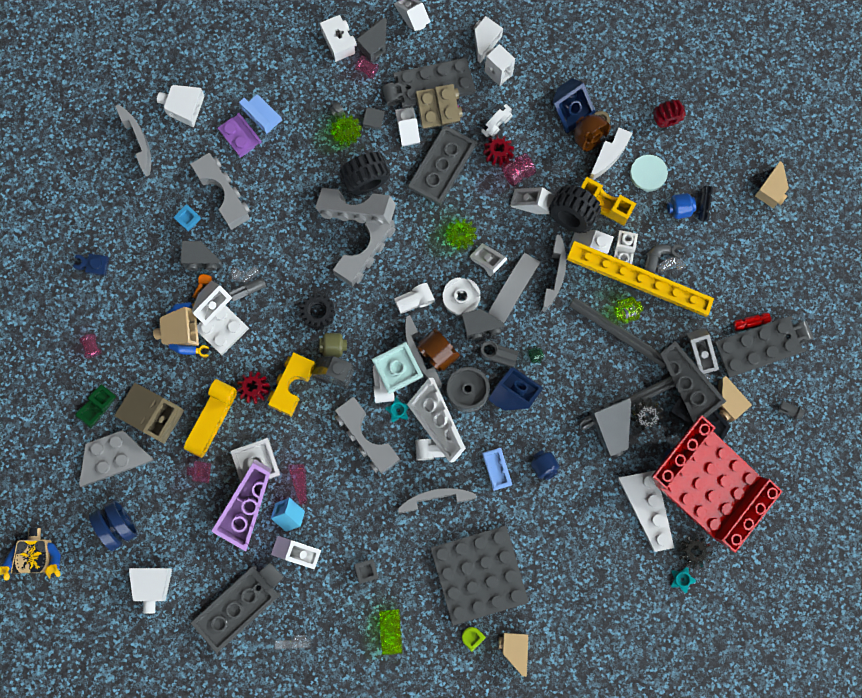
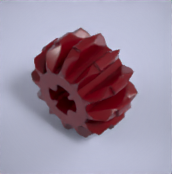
[653,99,686,128]
[483,135,515,167]
[237,371,270,404]

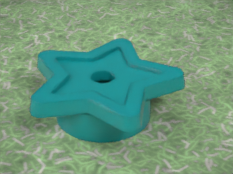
[385,398,409,422]
[671,567,696,593]

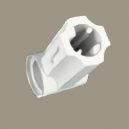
[394,283,435,314]
[373,365,395,403]
[415,439,445,461]

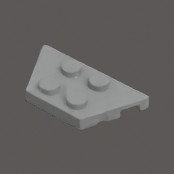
[79,430,154,487]

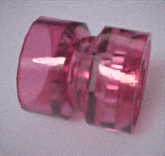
[501,153,536,186]

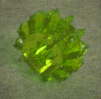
[330,114,362,146]
[445,218,477,250]

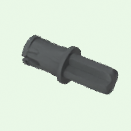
[228,276,267,302]

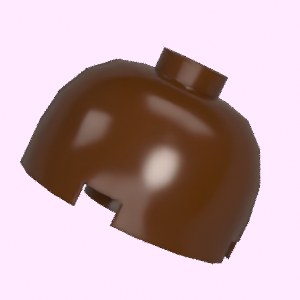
[574,114,611,152]

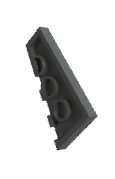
[660,341,726,422]

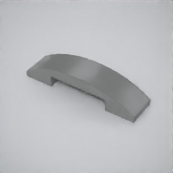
[115,104,151,177]
[542,235,566,312]
[488,253,540,323]
[405,315,442,389]
[398,488,477,514]

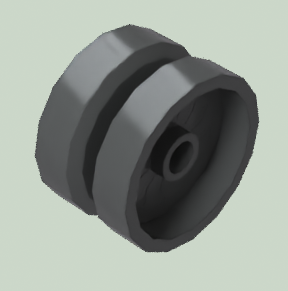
[446,367,490,413]

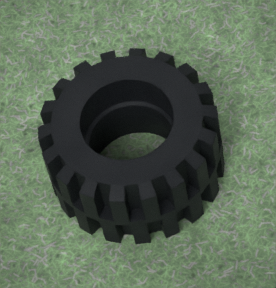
[339,152,391,195]
[549,185,601,233]

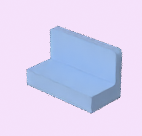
[239,95,282,134]

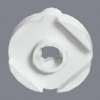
[481,104,513,137]
[443,278,480,316]

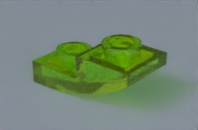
[379,609,403,655]

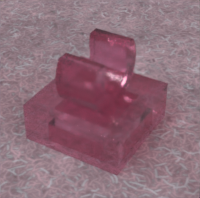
[186,461,211,483]

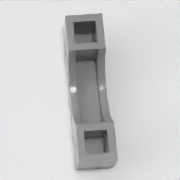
[190,153,250,230]
[315,188,396,225]
[333,219,396,287]
[335,397,400,475]

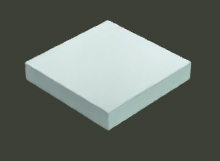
[372,342,424,394]

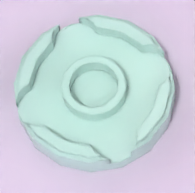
[630,155,668,192]

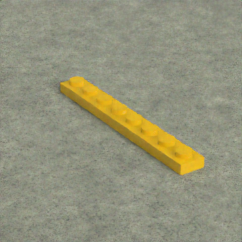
[566,241,714,317]

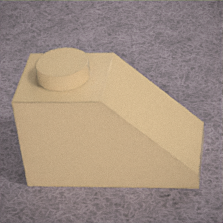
[755,162,789,208]
[718,376,752,423]
[499,633,528,677]

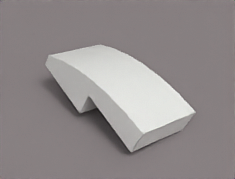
[614,230,638,264]

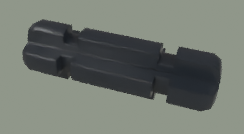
[698,185,713,222]

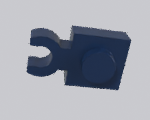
[73,254,109,276]

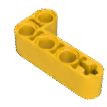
[184,379,237,458]

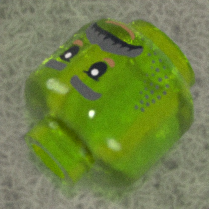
[613,297,643,324]

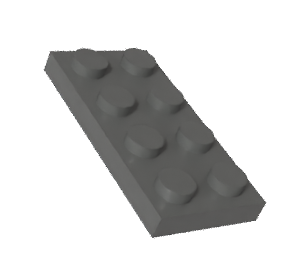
[408,125,477,206]

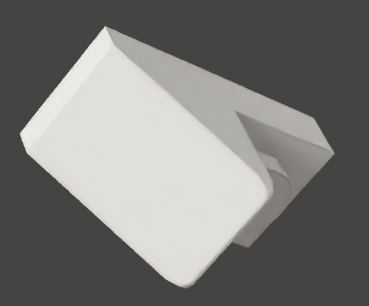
[395,107,420,147]
[470,243,507,277]

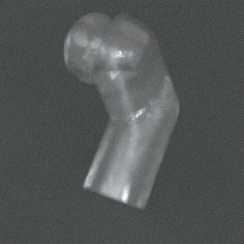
[657,257,686,273]
[230,266,260,283]

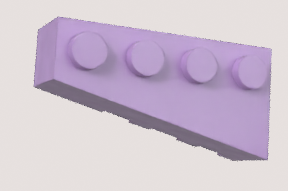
[211,459,272,551]

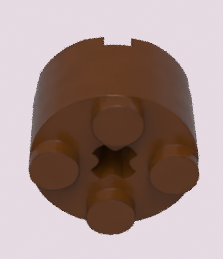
[417,328,461,372]

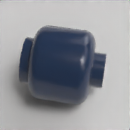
[531,450,560,481]

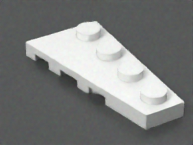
[407,378,466,462]
[617,470,674,552]

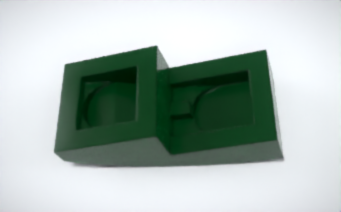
[75,384,116,429]

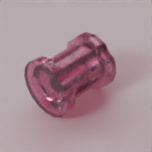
[355,56,379,79]
[79,334,102,358]

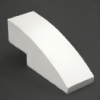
[590,128,632,180]

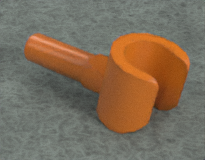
[192,274,212,299]

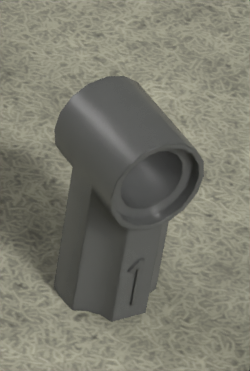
[479,341,519,368]

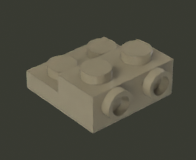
[415,84,463,129]

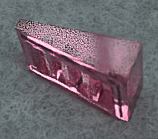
[288,464,307,505]

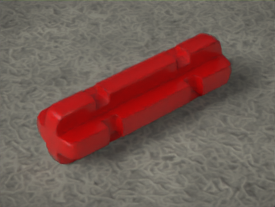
[733,312,771,331]

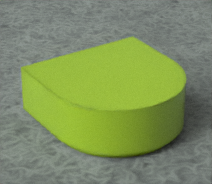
[462,627,486,652]

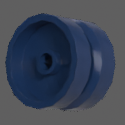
[89,499,138,552]

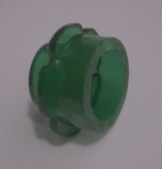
[528,345,544,364]

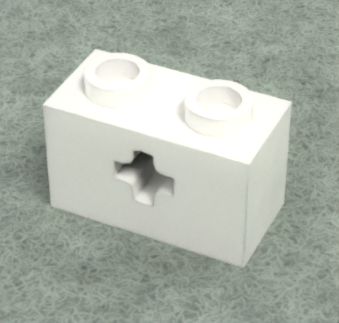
[320,15,357,62]
[485,44,515,86]

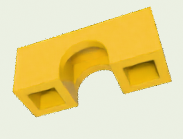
[581,177,637,226]
[267,352,316,417]

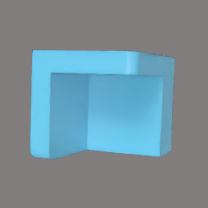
[271,498,305,531]

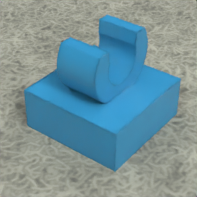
[173,204,201,232]

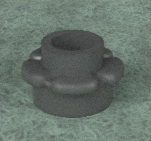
[329,101,345,118]

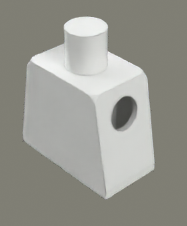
[157,85,204,127]
[129,568,172,613]

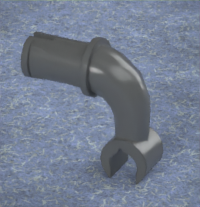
[644,244,684,274]

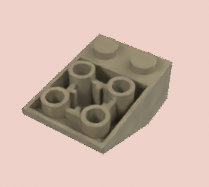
[114,383,185,444]

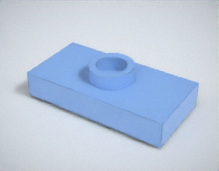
[482,448,512,491]

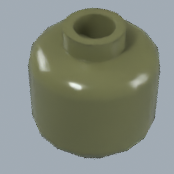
[319,333,347,358]

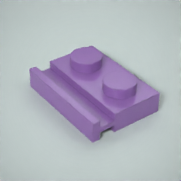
[218,113,262,158]

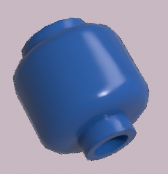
[667,193,696,219]

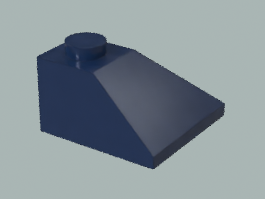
[552,78,596,133]
[488,367,543,411]

